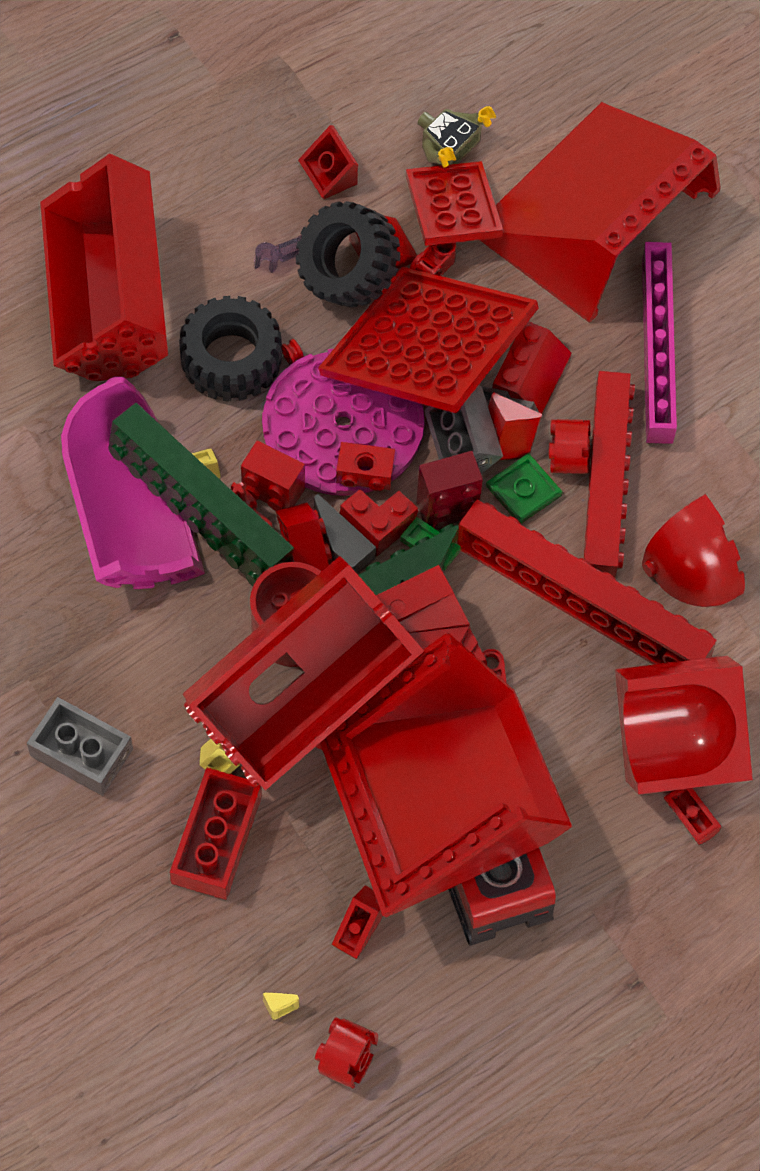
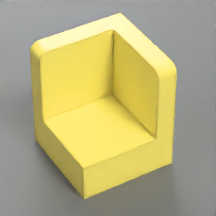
[199,739,240,774]

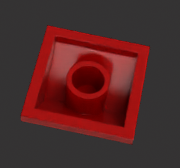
[298,125,358,199]
[488,392,542,460]

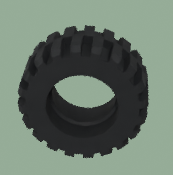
[296,201,400,307]
[179,295,282,401]

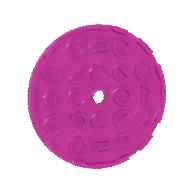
[262,349,424,496]

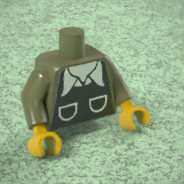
[417,106,497,167]

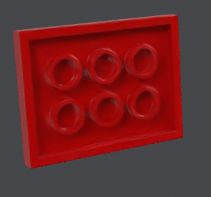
[406,161,503,246]

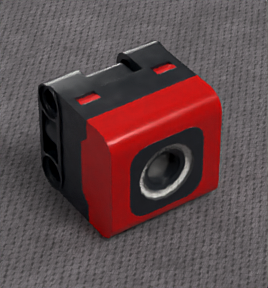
[448,848,556,946]

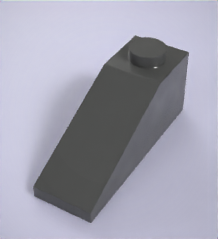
[314,494,376,574]

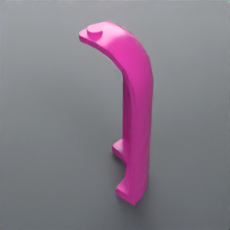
[61,377,205,589]

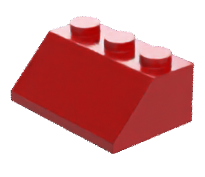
[492,322,572,414]

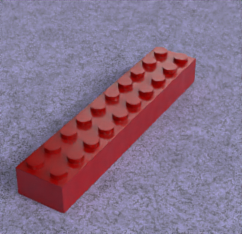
[457,499,717,665]

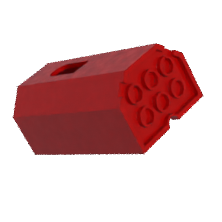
[40,153,168,381]
[183,556,424,791]

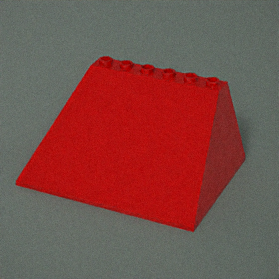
[480,102,721,323]
[320,632,572,918]

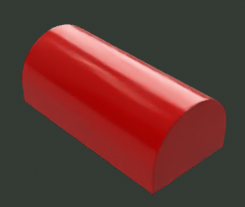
[664,788,721,845]

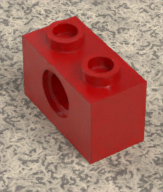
[336,442,395,491]

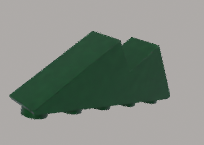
[359,524,459,595]

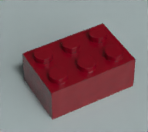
[416,451,483,530]

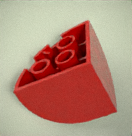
[642,494,745,607]

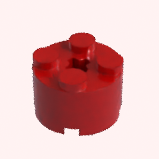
[549,419,591,474]
[315,1017,378,1089]

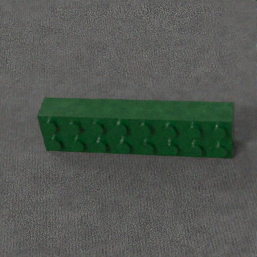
[108,403,294,586]

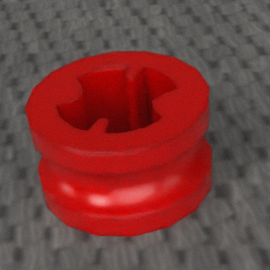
[282,338,304,365]

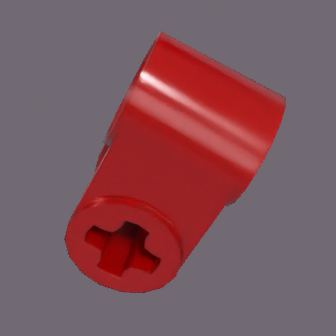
[410,243,456,276]

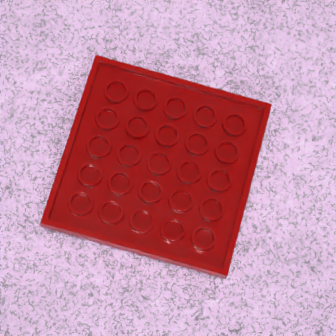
[318,266,539,413]

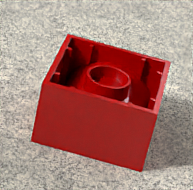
[615,656,753,795]

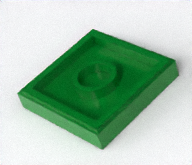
[486,453,563,524]

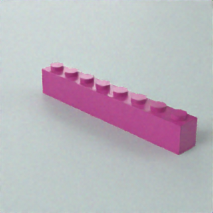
[642,242,677,444]

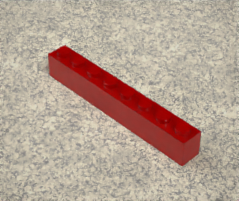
[584,371,635,577]

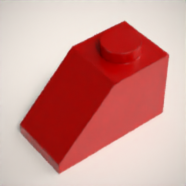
[331,885,383,959]

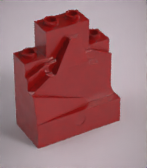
[376,565,487,666]

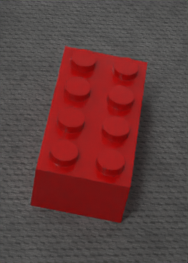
[169,767,262,900]

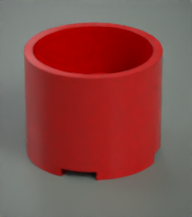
[250,562,321,667]

